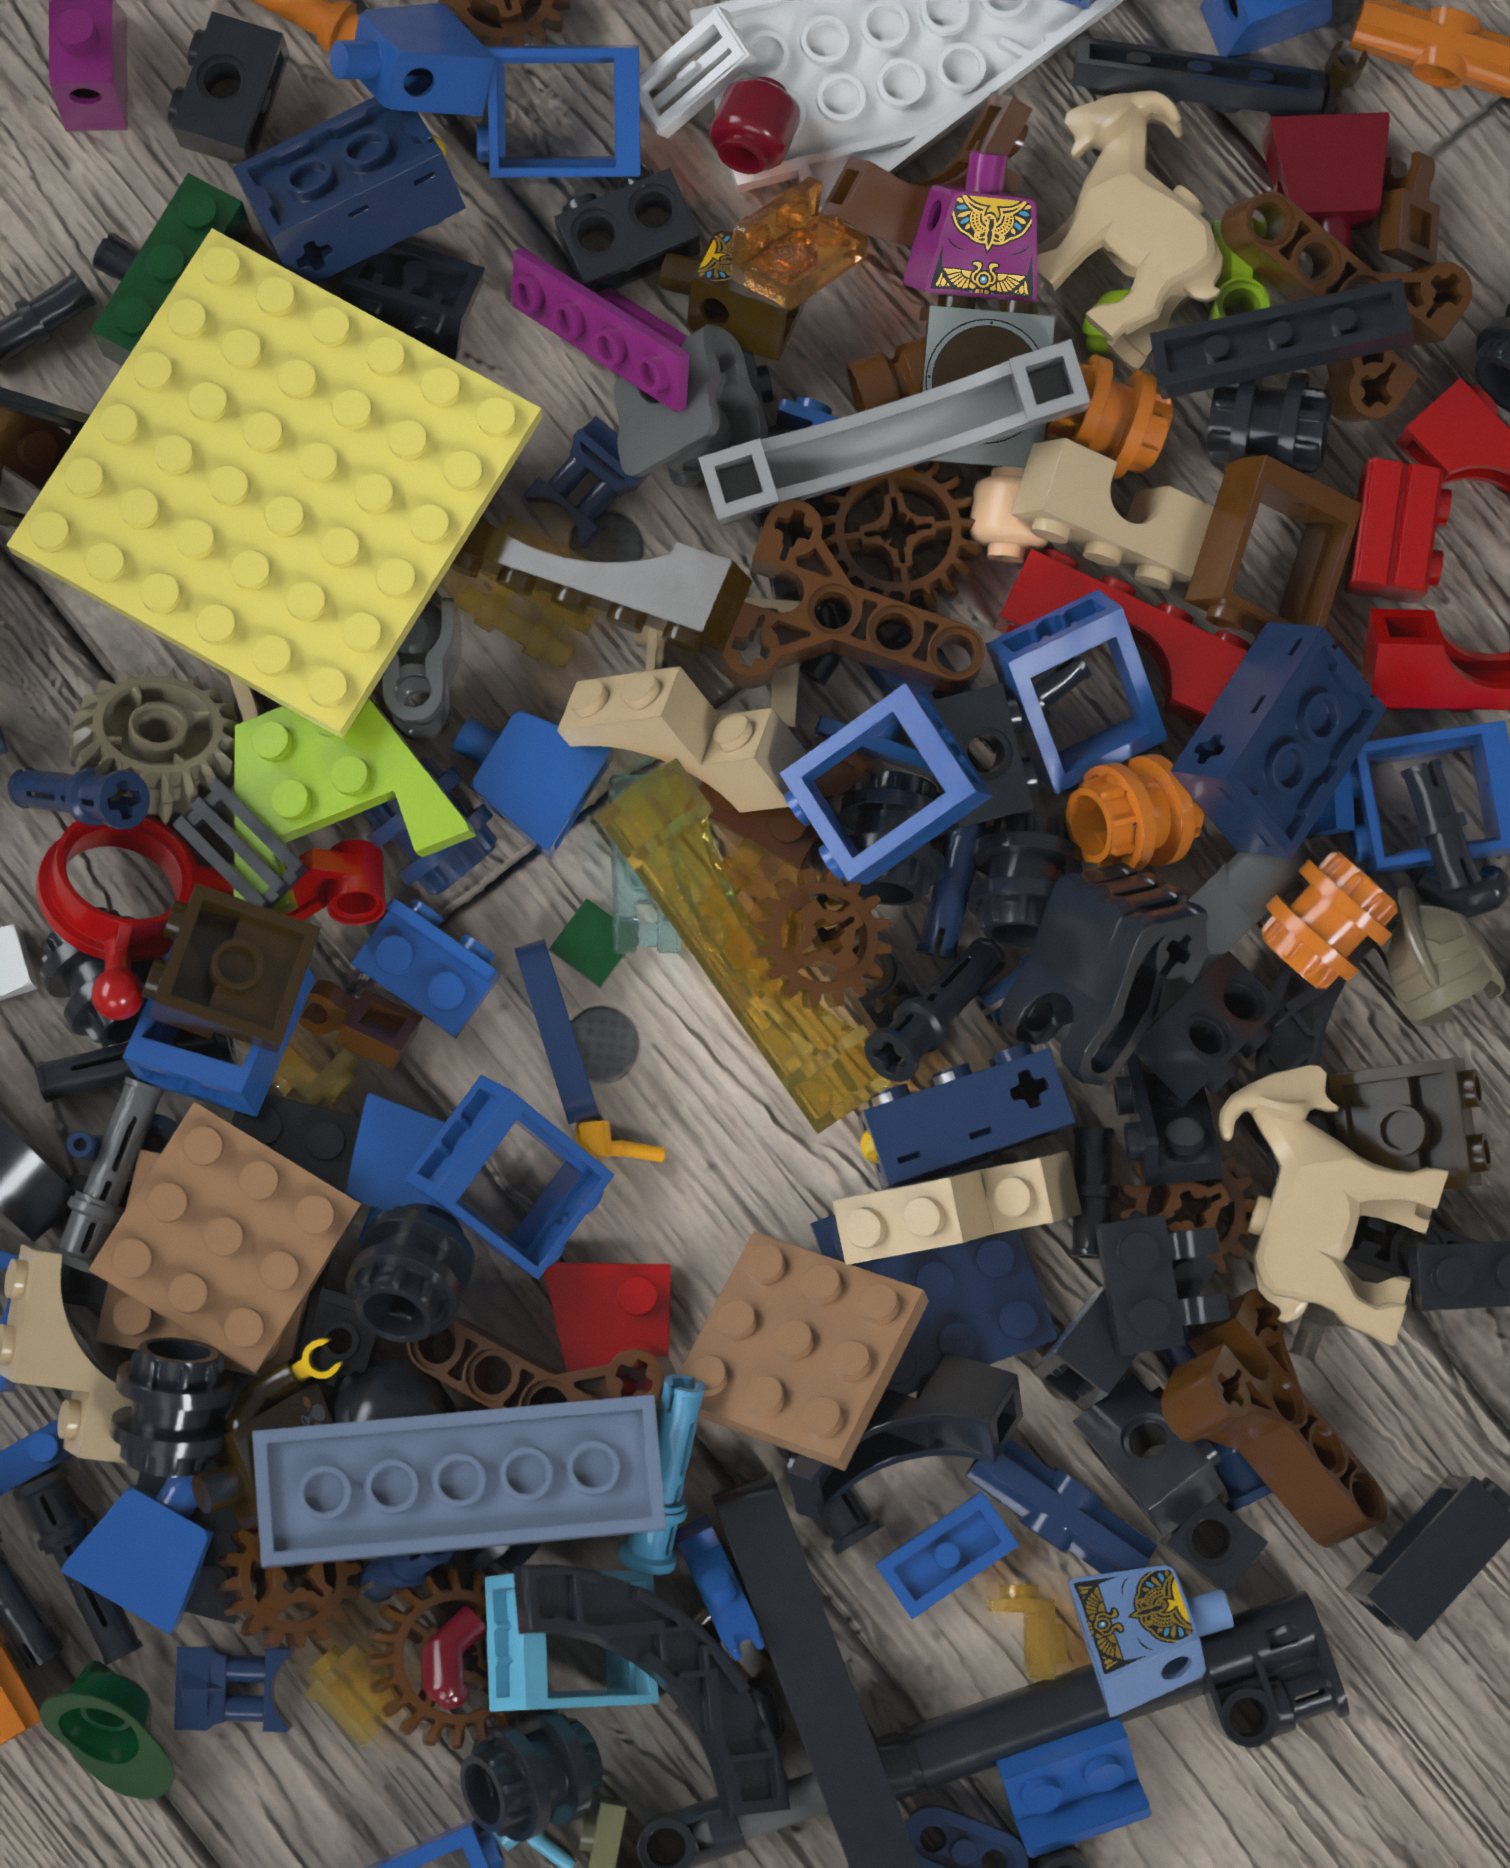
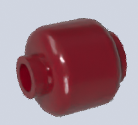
[709,77,800,174]

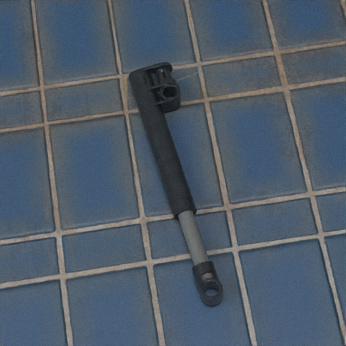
[637,1590,1350,1868]

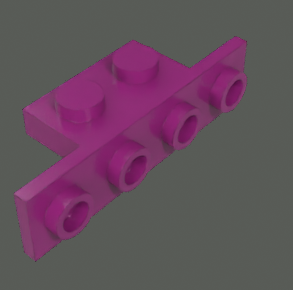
[511,248,690,413]

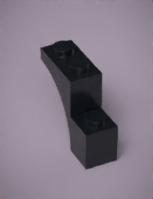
[786,1352,1023,1521]

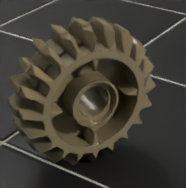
[68,666,240,825]

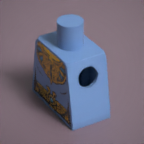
[1068,1565,1234,1717]

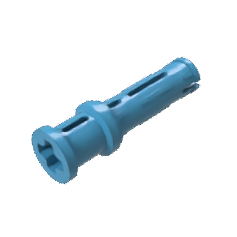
[618,1374,706,1575]

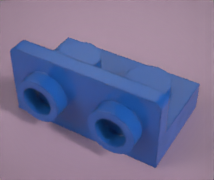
[351,897,500,1039]
[996,1718,1151,1858]

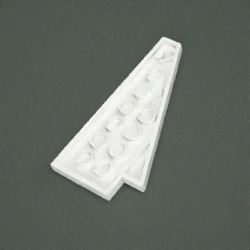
[689,0,1124,232]

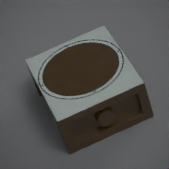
[919,295,1055,468]

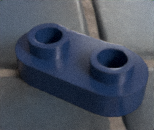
[904,1804,1028,1868]

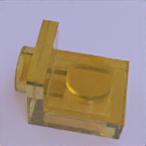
[304,1642,395,1747]

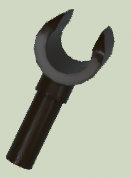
[1320,41,1368,115]

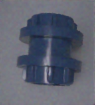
[363,758,497,895]

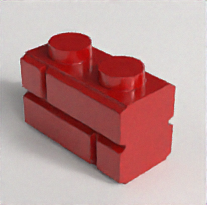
[1344,458,1452,604]

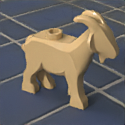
[1037,90,1224,372]
[1218,1064,1449,1346]

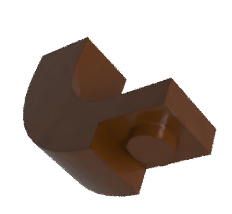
[820,93,1033,245]

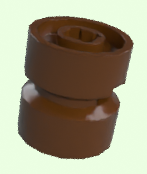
[846,337,925,413]

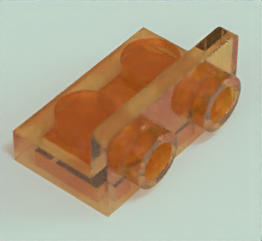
[730,176,869,310]

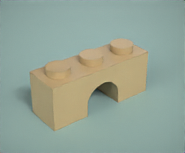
[1011,438,1214,589]

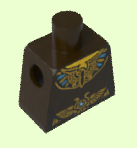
[659,230,816,361]

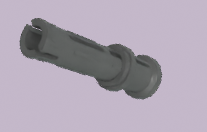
[50,1077,165,1276]

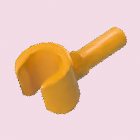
[575,1120,666,1163]

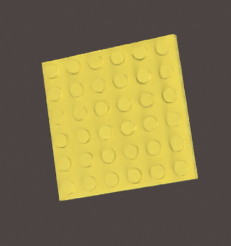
[7,228,543,739]

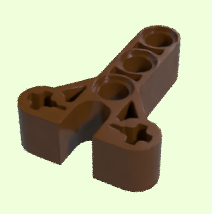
[1221,192,1473,423]
[721,500,985,692]
[1161,1289,1388,1548]
[407,1316,676,1420]

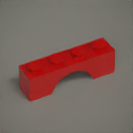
[1395,377,1510,494]
[994,549,1251,726]
[1361,608,1510,713]

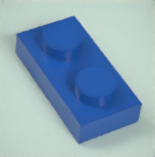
[874,1491,1020,1619]

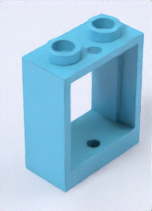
[485,1571,659,1712]

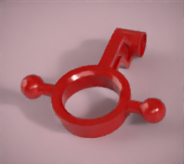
[36,815,386,1021]

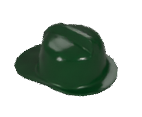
[39,1661,175,1800]

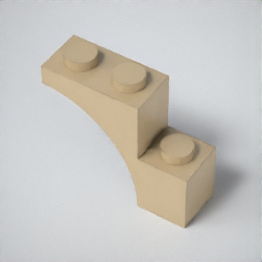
[557,666,808,813]
[832,1151,1082,1265]
[0,1244,133,1464]

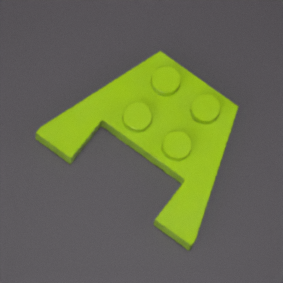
[234,696,476,914]

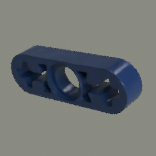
[514,939,599,1125]

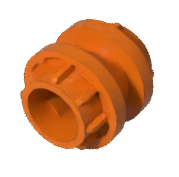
[1045,354,1173,480]
[1066,754,1204,871]
[1261,852,1398,989]

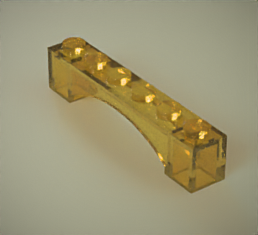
[596,758,894,1134]

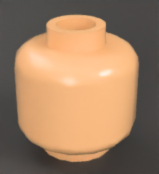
[969,466,1048,563]

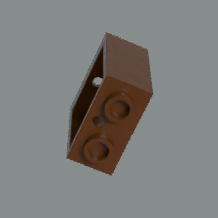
[1184,455,1362,642]

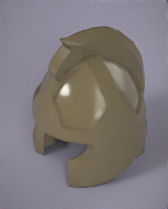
[1387,885,1505,1027]

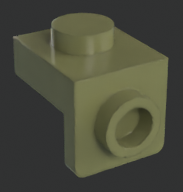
[579,1796,628,1868]

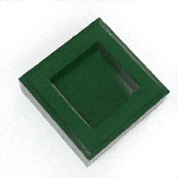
[549,898,638,989]

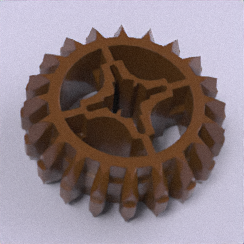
[819,461,981,614]
[364,1568,527,1750]

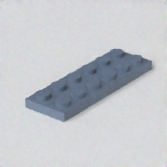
[252,1395,666,1568]

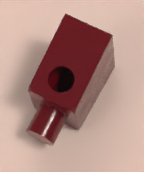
[1262,112,1390,252]

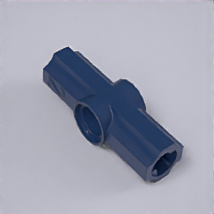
[965,1439,1157,1574]

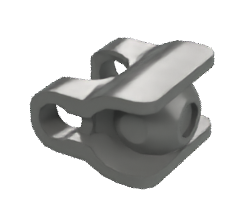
[613,324,768,488]
[382,598,462,741]

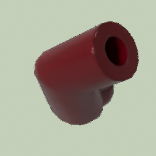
[421,1606,487,1710]

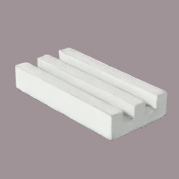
[639,6,759,138]

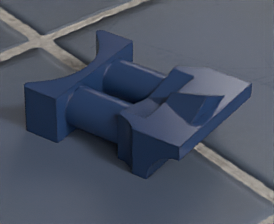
[524,416,650,549]
[174,1645,295,1732]

